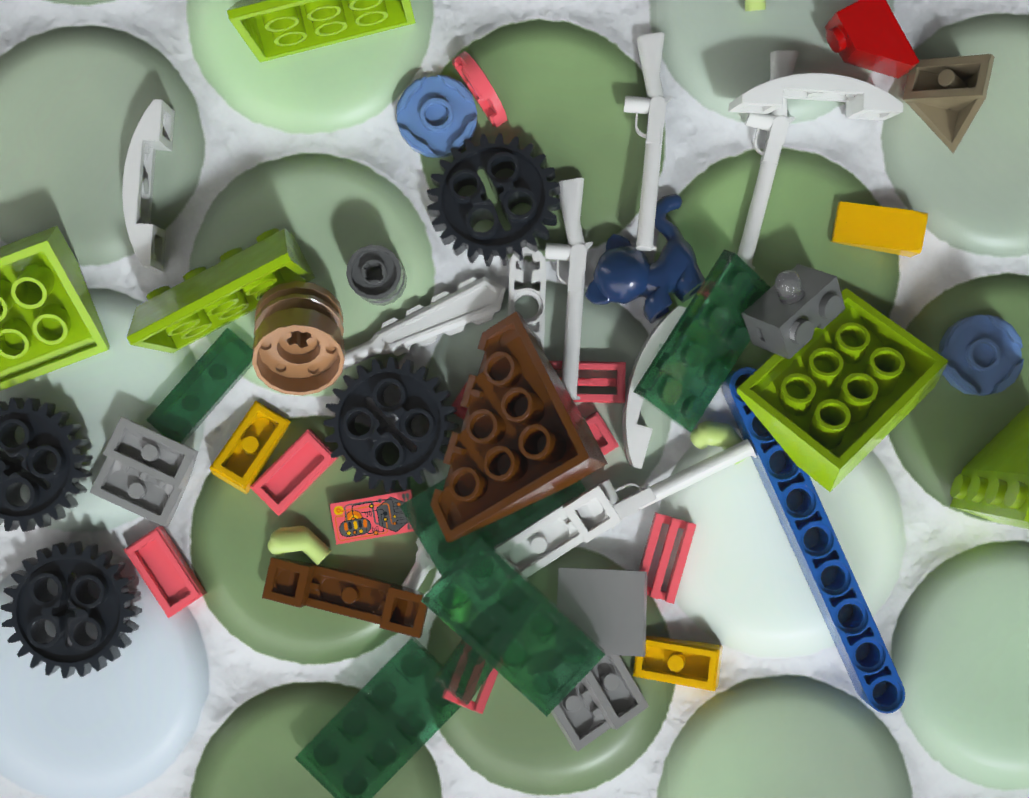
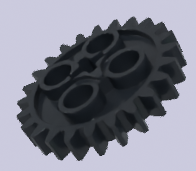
[427,133,561,267]
[323,357,459,492]
[0,397,93,532]
[1,541,142,678]

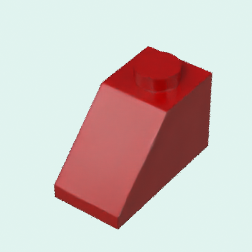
[825,0,920,79]

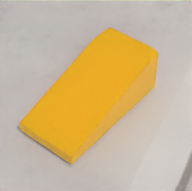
[831,201,928,257]
[209,401,291,494]
[633,636,723,691]

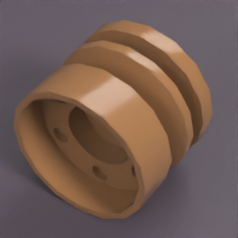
[252,281,345,396]

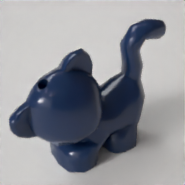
[585,194,706,324]

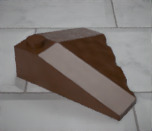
[430,311,608,542]

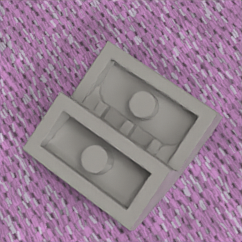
[89,417,198,527]
[555,568,647,657]
[531,653,649,752]

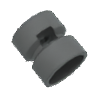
[346,245,407,306]

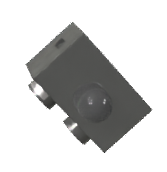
[742,264,845,359]

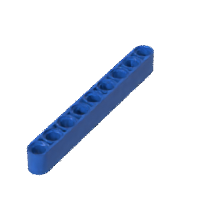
[722,367,906,714]

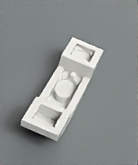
[728,73,903,121]
[122,99,175,271]
[622,305,687,469]
[457,484,622,611]

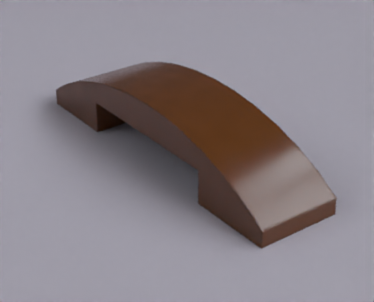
[262,557,430,638]

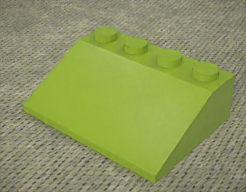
[227,0,416,62]
[0,226,110,391]
[127,228,315,353]
[737,288,949,492]
[950,405,1029,529]

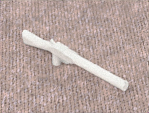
[624,32,672,251]
[735,50,799,270]
[545,178,593,400]
[595,439,757,529]

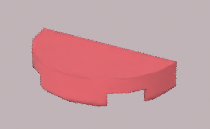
[452,51,508,128]

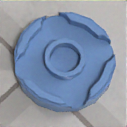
[397,75,478,158]
[938,315,1024,396]

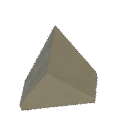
[903,54,995,154]

